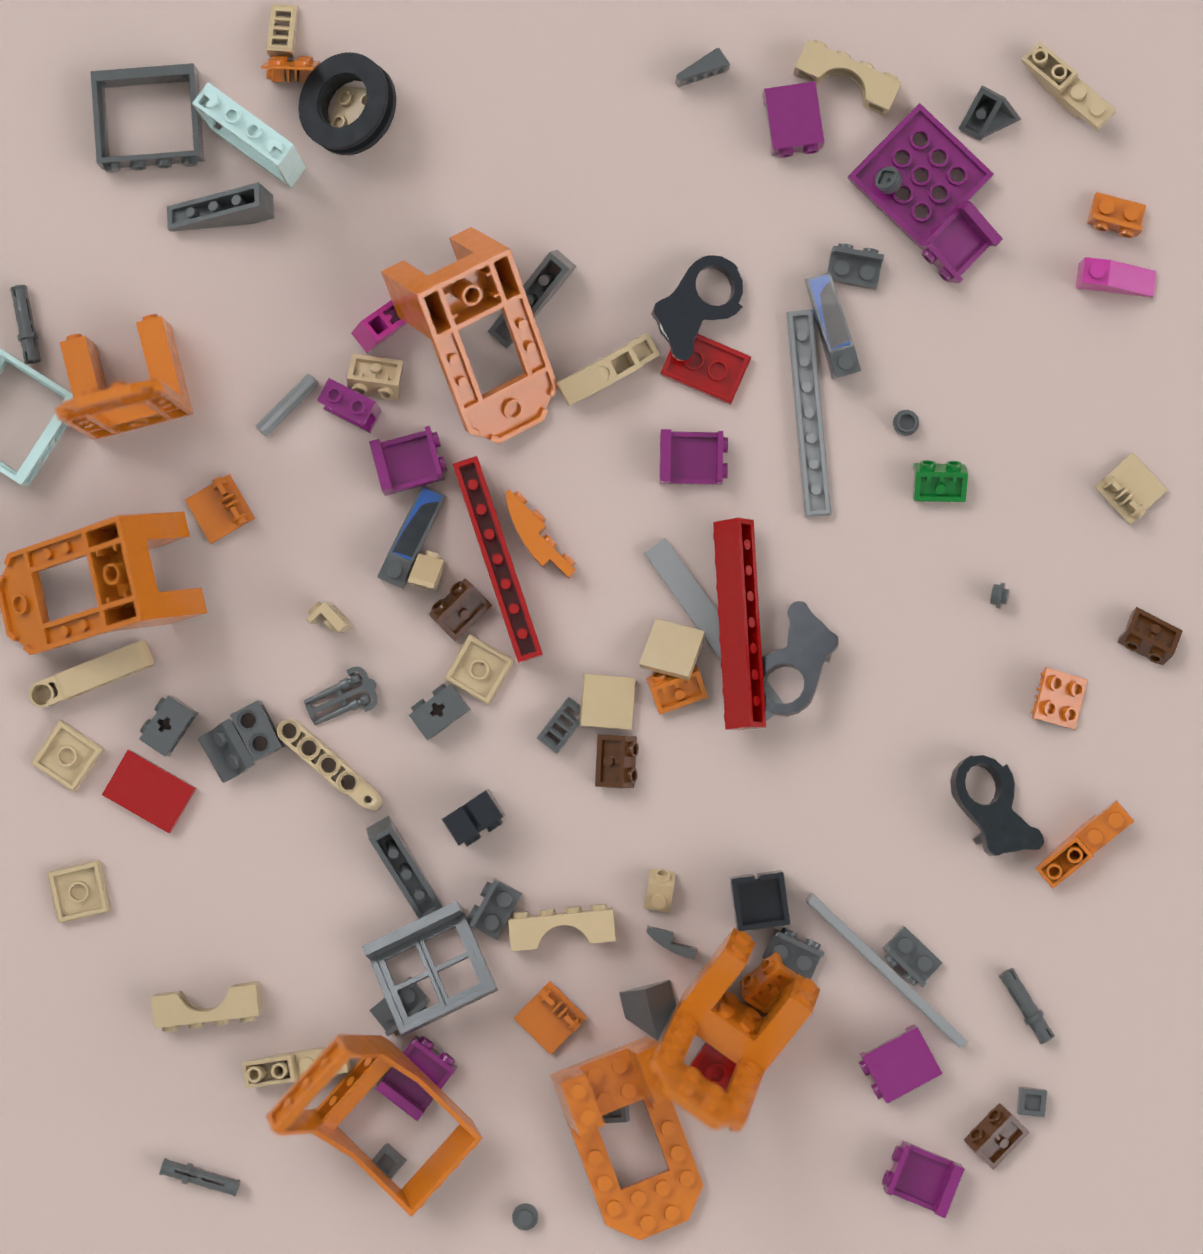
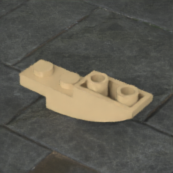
[1021,41,1116,131]
[556,332,660,406]
[242,1046,351,1089]

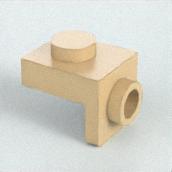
[644,869,675,913]

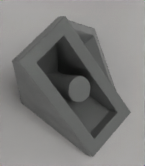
[958,85,1021,141]
[619,980,676,1041]

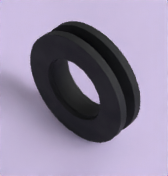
[298,52,397,155]

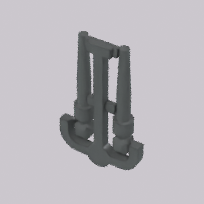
[304,667,378,725]

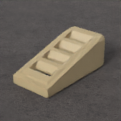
[266,4,298,57]

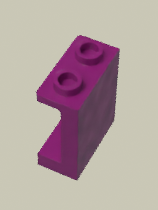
[762,81,825,158]
[918,201,1003,283]
[318,378,382,433]
[369,426,447,496]
[659,429,728,485]
[858,1024,943,1104]
[376,1035,457,1121]
[882,1140,965,1218]

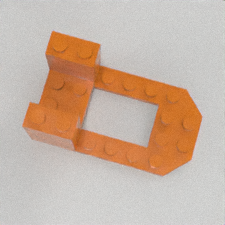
[381,227,558,444]
[55,314,194,440]
[0,511,207,655]
[649,928,821,1132]
[549,1036,703,1240]

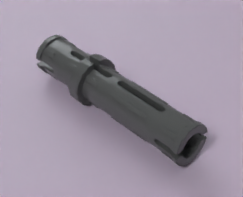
[10,285,41,364]
[999,968,1055,1044]
[159,1158,241,1197]

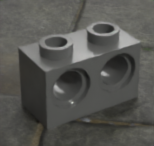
[230,700,285,761]

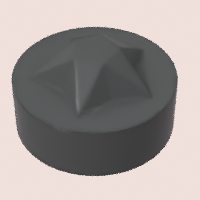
[875,166,902,194]

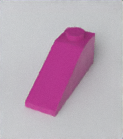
[1076,257,1156,298]
[351,300,407,353]

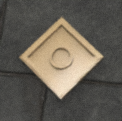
[639,619,706,680]
[444,634,515,705]
[579,673,636,730]
[31,720,105,792]
[47,860,111,924]

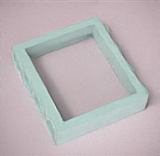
[192,82,306,188]
[0,348,73,488]

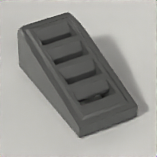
[675,48,730,87]
[537,697,580,754]

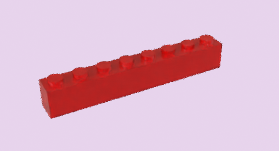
[452,456,544,663]
[713,517,766,730]

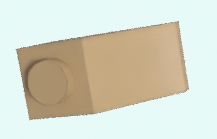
[408,551,445,592]

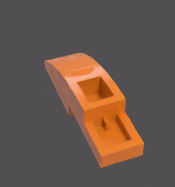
[505,490,576,579]
[1035,800,1135,889]

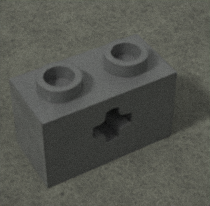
[409,683,471,740]
[139,695,198,756]

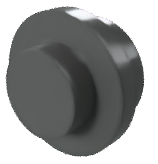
[893,410,919,436]
[990,582,1010,609]
[512,1203,538,1231]

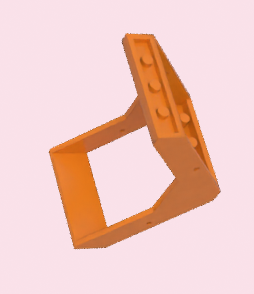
[266,1034,482,1216]

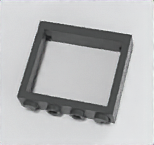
[90,63,204,172]

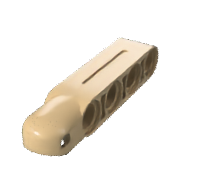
[29,640,155,708]
[277,719,383,811]

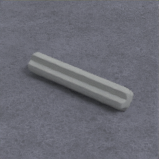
[256,374,319,436]

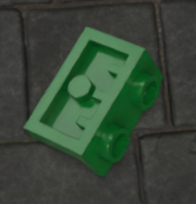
[913,460,968,502]

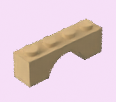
[793,39,902,117]
[508,904,616,951]
[151,982,263,1032]

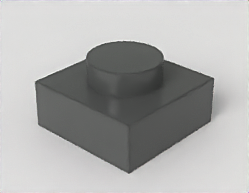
[1017,1087,1047,1117]
[372,1143,407,1179]

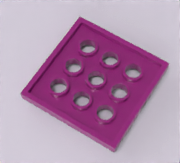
[847,103,994,248]

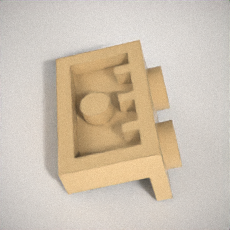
[347,353,404,400]
[306,602,354,632]

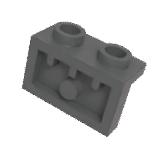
[827,243,884,290]
[198,718,255,783]
[468,878,522,940]
[882,926,942,987]
[762,927,825,979]
[369,976,431,1036]

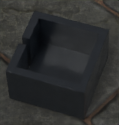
[442,789,505,847]
[729,870,791,931]

